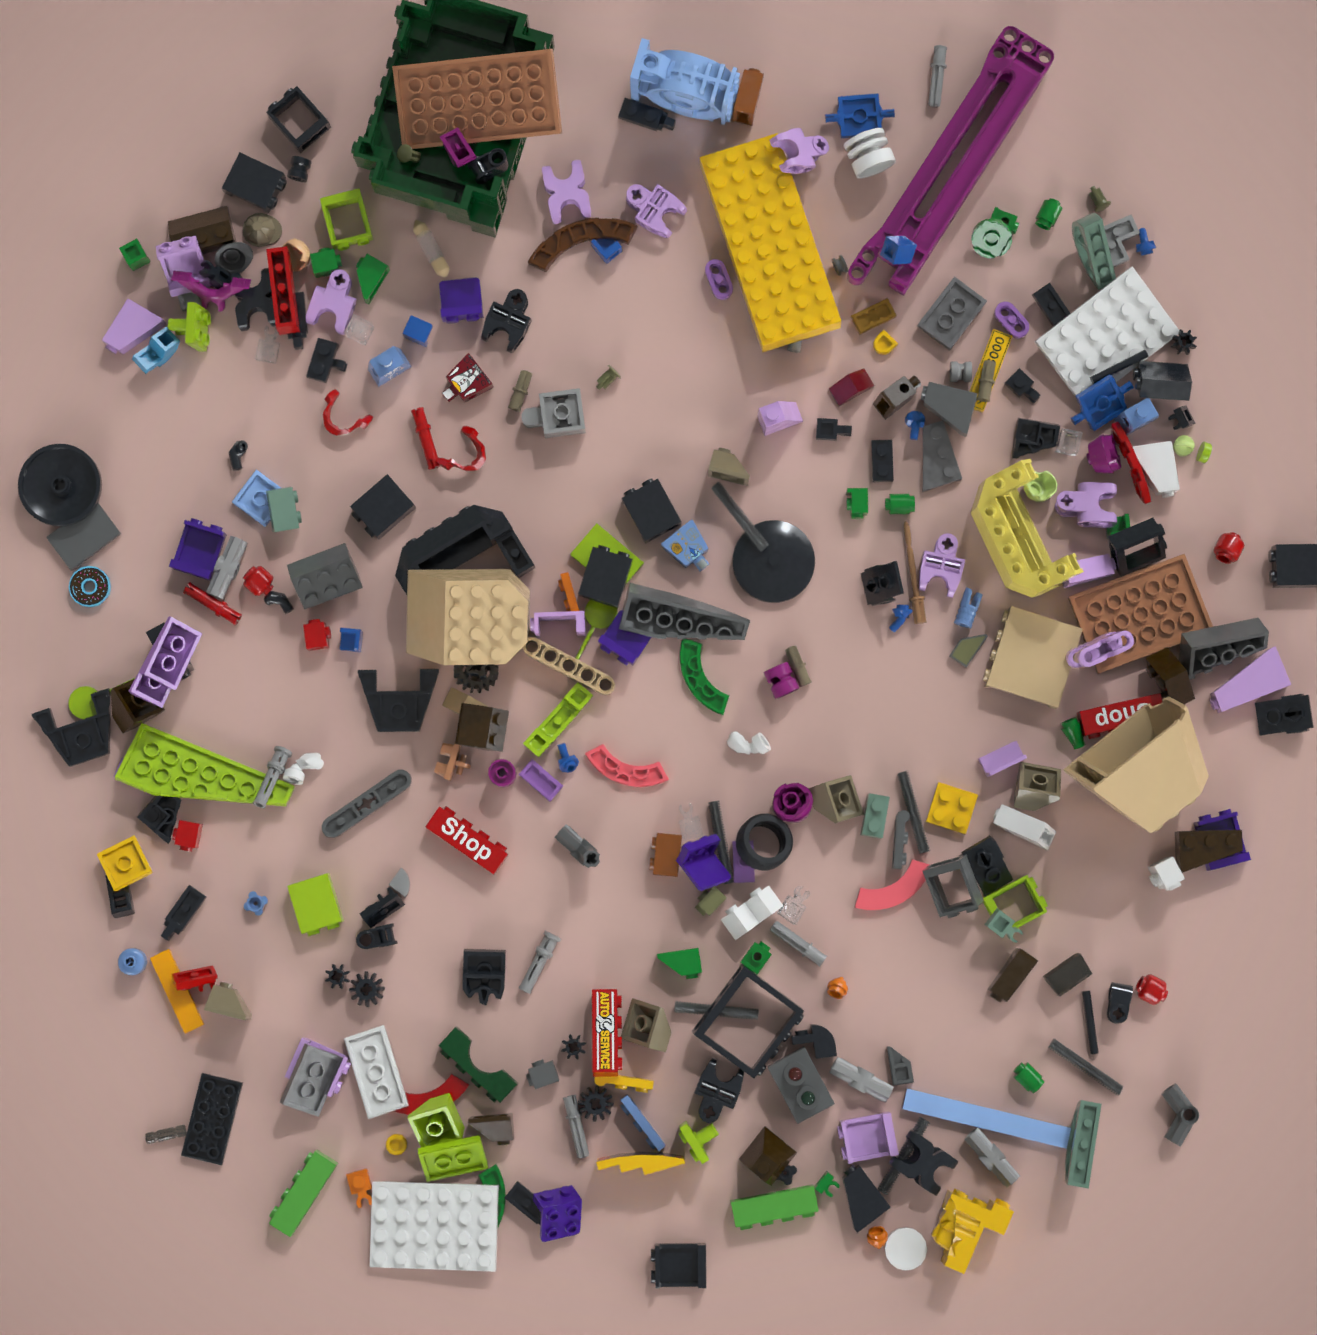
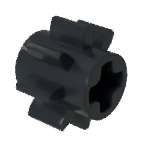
[1171,329,1197,355]
[325,964,350,989]
[561,1034,587,1060]

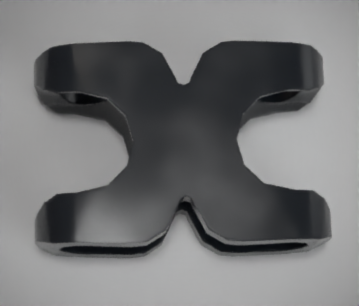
[231,268,276,332]
[889,1130,958,1196]

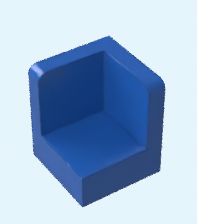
[880,236,917,264]
[591,239,622,264]
[402,315,433,347]
[340,628,363,652]

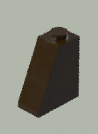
[988,948,1038,1002]

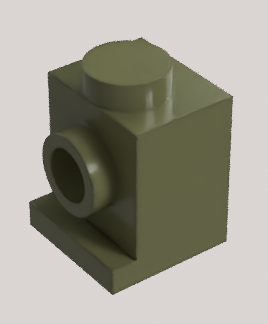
[695,886,727,916]

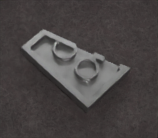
[923,420,962,492]

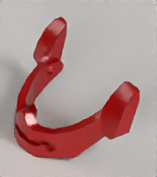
[323,389,373,436]
[435,426,486,471]

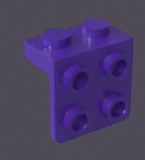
[439,277,484,324]
[598,610,652,666]
[676,834,731,891]
[533,1185,582,1242]

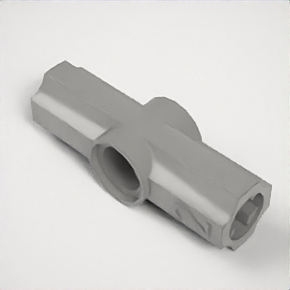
[206,536,248,600]
[829,1057,894,1103]
[964,1127,1020,1187]

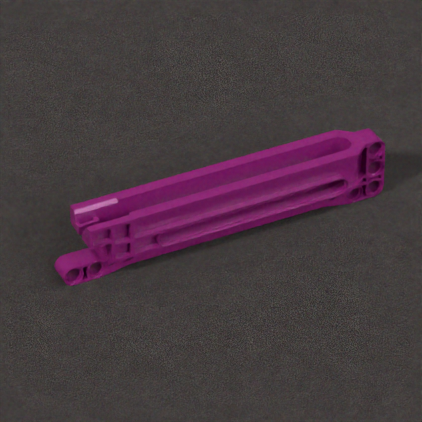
[847,26,1054,296]

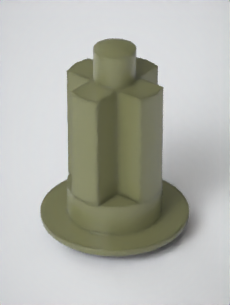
[397,144,421,163]
[1089,186,1111,212]
[596,365,621,390]

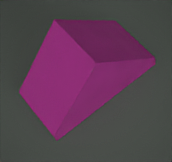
[440,127,476,167]

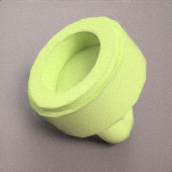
[1173,435,1195,456]

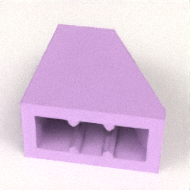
[102,299,166,354]
[757,401,803,436]
[1062,554,1116,588]

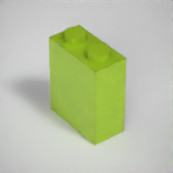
[287,873,344,937]

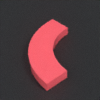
[585,744,669,787]
[854,859,930,910]

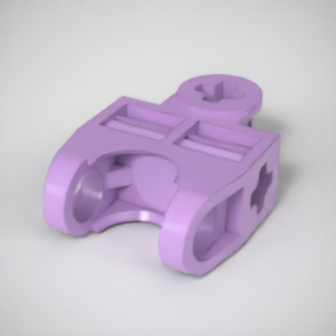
[626,184,688,238]
[919,533,965,598]

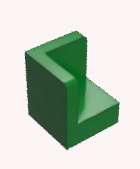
[119,238,151,271]
[1105,514,1130,539]

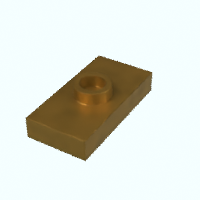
[851,298,897,335]

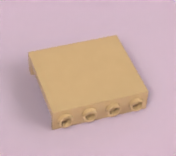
[983,606,1083,709]

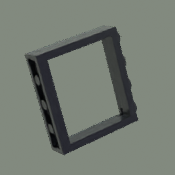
[692,964,804,1078]

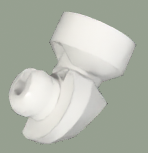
[727,731,771,755]
[283,753,324,785]

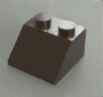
[455,703,509,752]

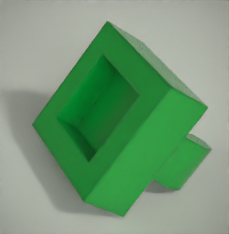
[814,1170,840,1197]

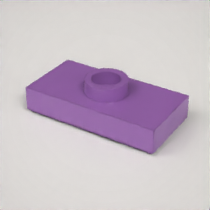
[518,759,564,802]
[732,840,755,883]

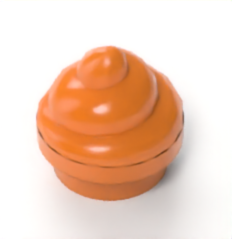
[827,977,848,999]
[867,1226,888,1249]

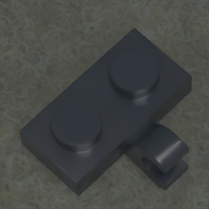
[306,338,348,383]

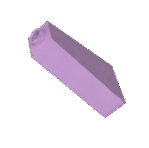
[1210,646,1291,713]

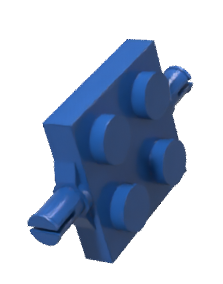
[825,93,895,139]
[1071,374,1134,431]

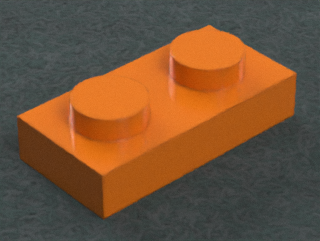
[558,572,579,611]

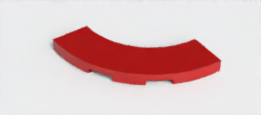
[1111,422,1151,504]
[394,1074,470,1115]

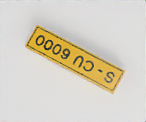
[970,329,1012,413]

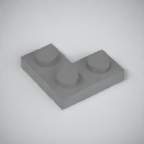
[1104,215,1140,267]

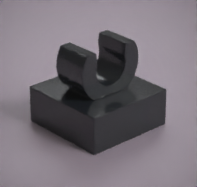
[1168,405,1196,430]

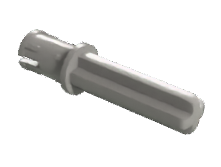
[928,45,947,107]
[770,921,827,967]
[563,1095,589,1158]

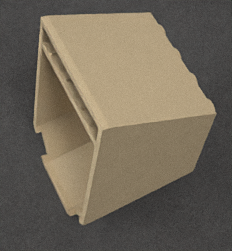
[406,569,530,665]
[1063,697,1209,833]

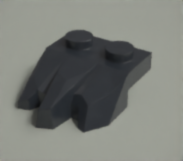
[463,949,506,1005]

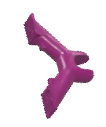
[171,270,251,312]

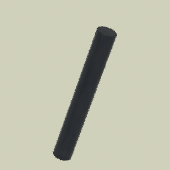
[1090,350,1148,384]
[1082,991,1099,1054]

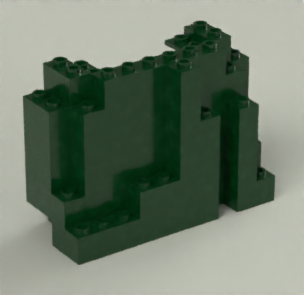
[351,0,555,238]

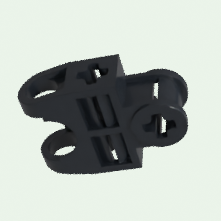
[481,289,532,353]
[694,1057,744,1123]

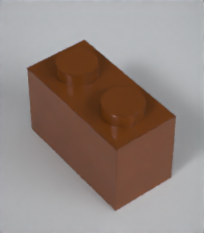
[649,833,682,877]

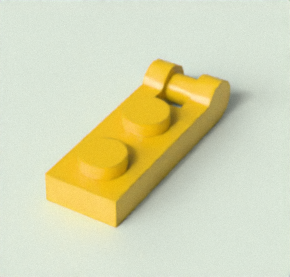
[594,1075,654,1093]

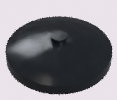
[18,444,102,527]
[732,520,815,603]

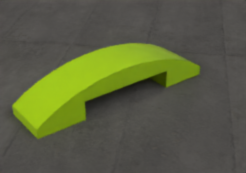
[523,682,593,758]

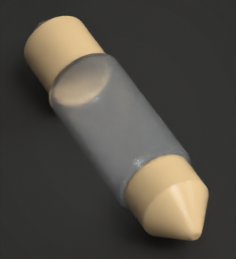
[413,220,450,277]

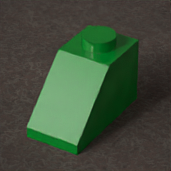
[356,253,390,304]
[657,948,702,979]

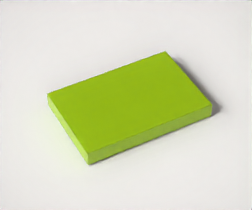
[570,523,644,584]
[417,1135,488,1182]

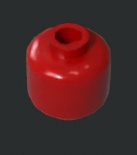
[1214,532,1245,564]
[243,566,274,596]
[1135,974,1168,1005]

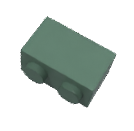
[266,487,302,532]
[860,793,890,839]

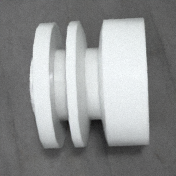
[844,128,896,179]

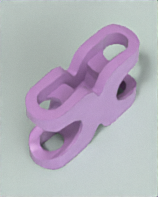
[542,160,591,224]
[1066,631,1134,668]

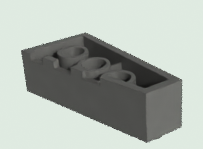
[1179,618,1269,680]

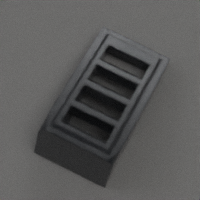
[105,875,135,918]

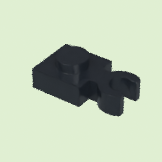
[199,260,231,289]

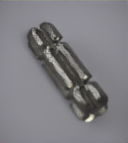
[145,1125,187,1144]

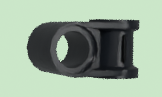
[467,148,509,184]
[356,923,398,949]
[1107,982,1133,1024]

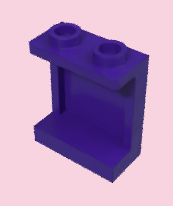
[169,518,227,581]
[1194,809,1251,871]

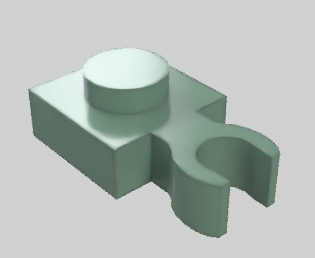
[984,908,1023,943]

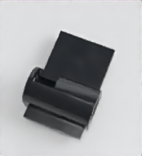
[861,561,904,606]
[1255,694,1314,736]
[959,835,1014,896]

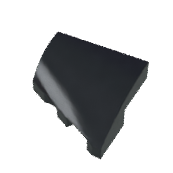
[1012,418,1060,459]
[137,796,182,844]

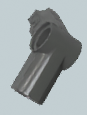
[555,824,600,868]
[1161,1083,1199,1147]

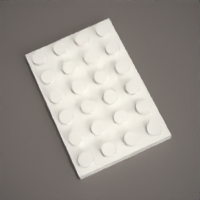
[1034,266,1179,396]
[370,1181,499,1272]

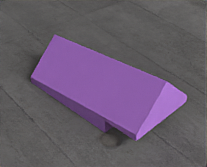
[129,616,202,708]

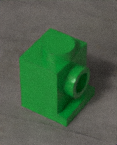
[990,207,1019,234]
[846,488,868,519]
[740,941,772,975]

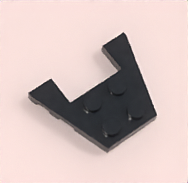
[358,669,439,732]
[32,688,111,767]

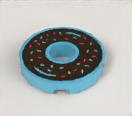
[69,566,111,608]

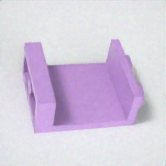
[530,611,586,638]
[285,1037,351,1097]

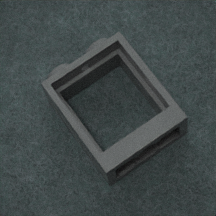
[923,854,984,918]

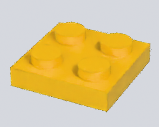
[925,782,978,834]
[97,835,153,892]

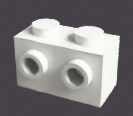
[1148,856,1185,891]

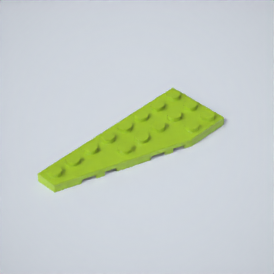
[115,723,295,806]

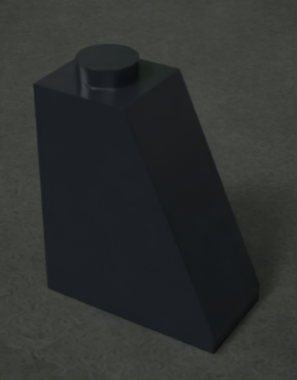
[842,1165,891,1233]

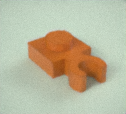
[346,1168,372,1208]

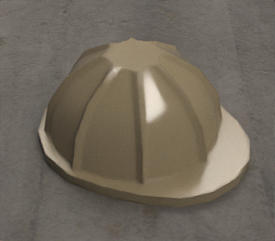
[243,213,282,247]

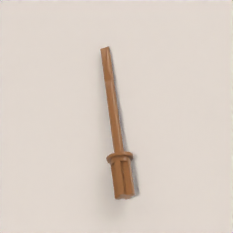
[904,521,927,624]

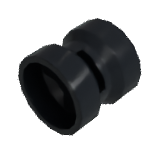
[287,156,312,182]

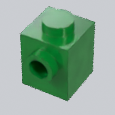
[310,248,342,278]

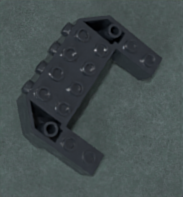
[395,505,535,595]

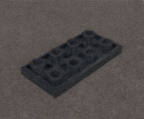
[181,1073,243,1165]

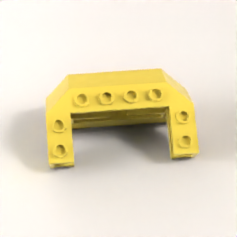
[971,459,1084,598]

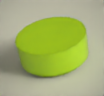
[1196,442,1212,463]

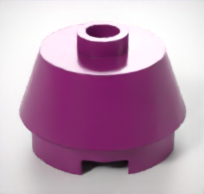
[1086,434,1122,474]
[772,783,813,823]

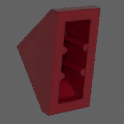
[829,368,875,406]

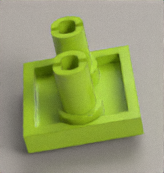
[168,302,211,352]
[678,1121,719,1164]

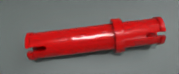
[411,407,441,470]
[183,582,242,625]

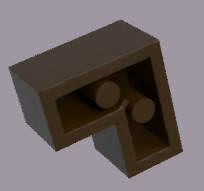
[1146,647,1195,704]

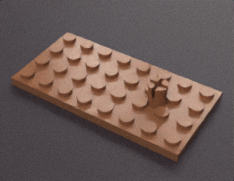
[392,49,562,149]

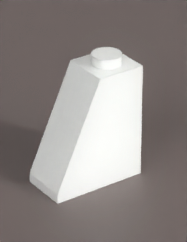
[1132,441,1180,498]
[993,804,1056,850]

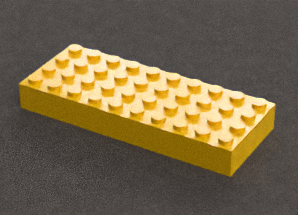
[700,133,841,353]

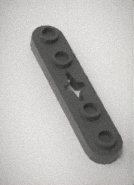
[322,770,412,838]

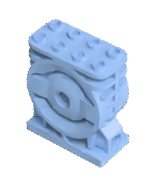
[630,38,740,125]

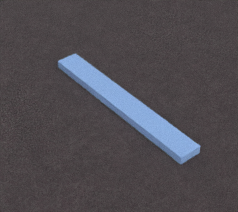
[902,1088,1071,1149]

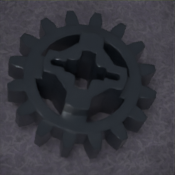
[454,664,499,693]

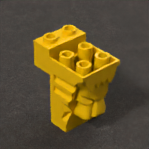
[931,1188,1014,1274]

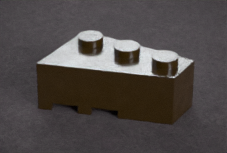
[1175,830,1243,873]

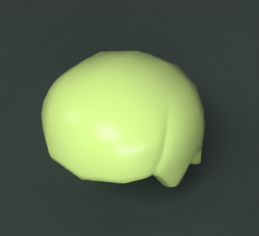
[1024,471,1058,502]

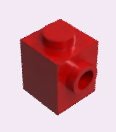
[303,619,331,651]
[172,820,203,852]

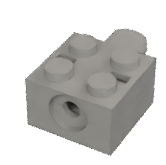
[521,388,586,438]

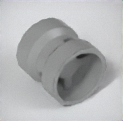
[950,361,972,382]

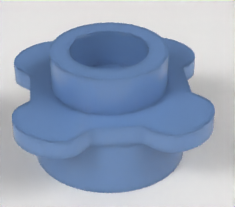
[244,891,268,916]

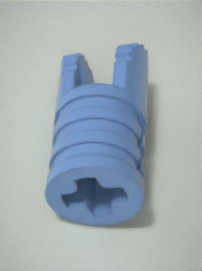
[954,587,983,629]

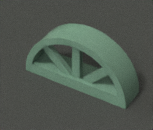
[1072,213,1116,290]
[1065,1100,1102,1189]

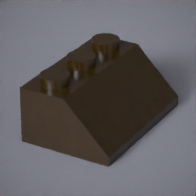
[168,206,237,255]

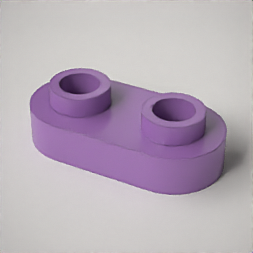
[705,259,733,300]
[994,302,1029,339]

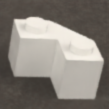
[721,886,783,940]

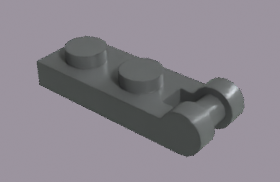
[892,810,910,869]

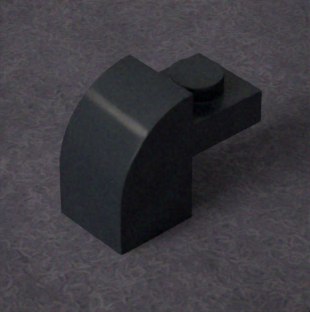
[791,1024,837,1059]

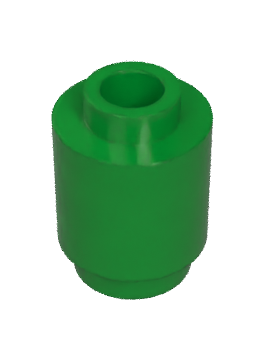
[1035,198,1063,230]
[885,494,915,515]
[1013,1062,1045,1093]

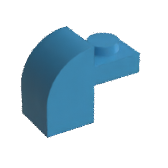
[132,326,180,374]

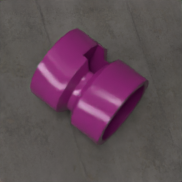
[763,662,799,699]
[488,759,517,787]

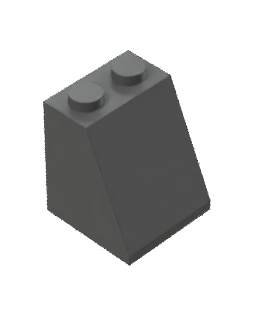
[921,382,978,437]

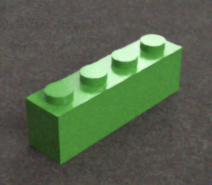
[269,1150,338,1237]
[730,1184,819,1230]

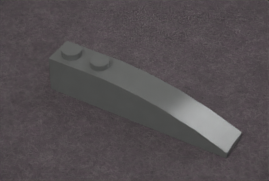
[619,583,750,640]

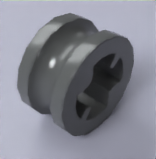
[832,255,848,276]

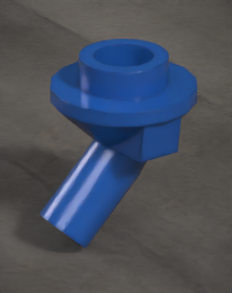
[1136,228,1156,256]
[905,411,925,440]
[889,605,913,632]
[557,743,579,773]

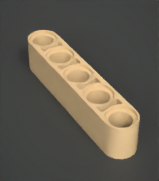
[523,637,615,695]

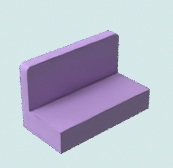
[978,741,1027,777]

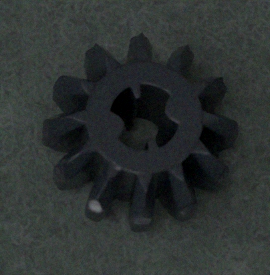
[349,971,385,1007]
[578,1085,614,1122]

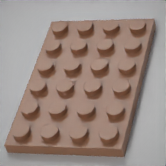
[1068,554,1213,674]

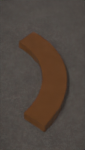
[528,218,638,272]

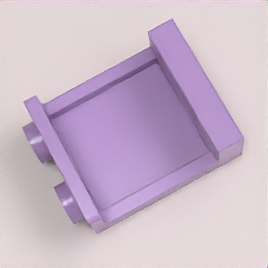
[156,236,211,297]
[837,1112,899,1164]

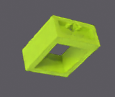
[320,188,374,251]
[983,875,1048,934]

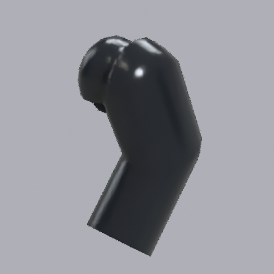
[229,440,248,471]
[264,591,294,614]

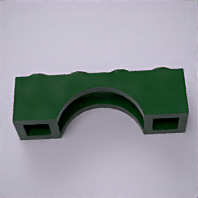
[438,1026,518,1103]

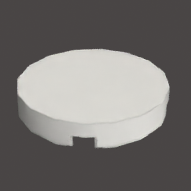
[885,1227,927,1271]

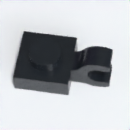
[1005,368,1041,404]
[816,418,852,441]

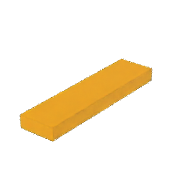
[150,949,205,1034]

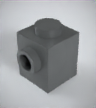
[526,1059,560,1089]

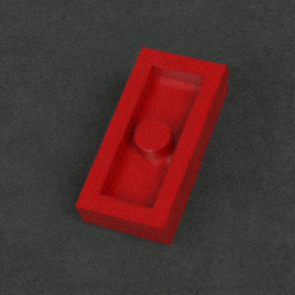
[172,965,218,992]

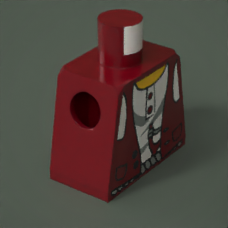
[442,353,494,403]

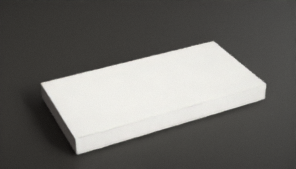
[344,1025,409,1119]

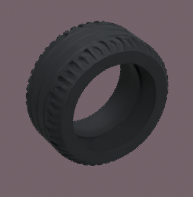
[736,814,793,871]

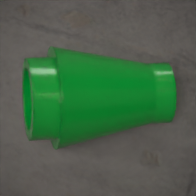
[1061,717,1086,750]

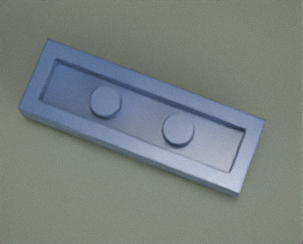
[620,1094,666,1151]

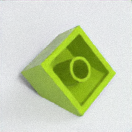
[407,1093,465,1148]

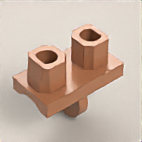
[434,743,471,781]

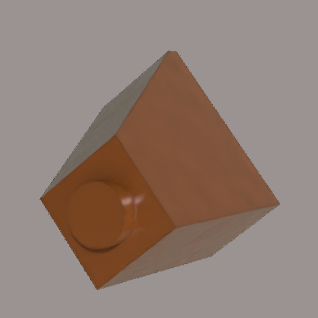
[733,68,764,126]

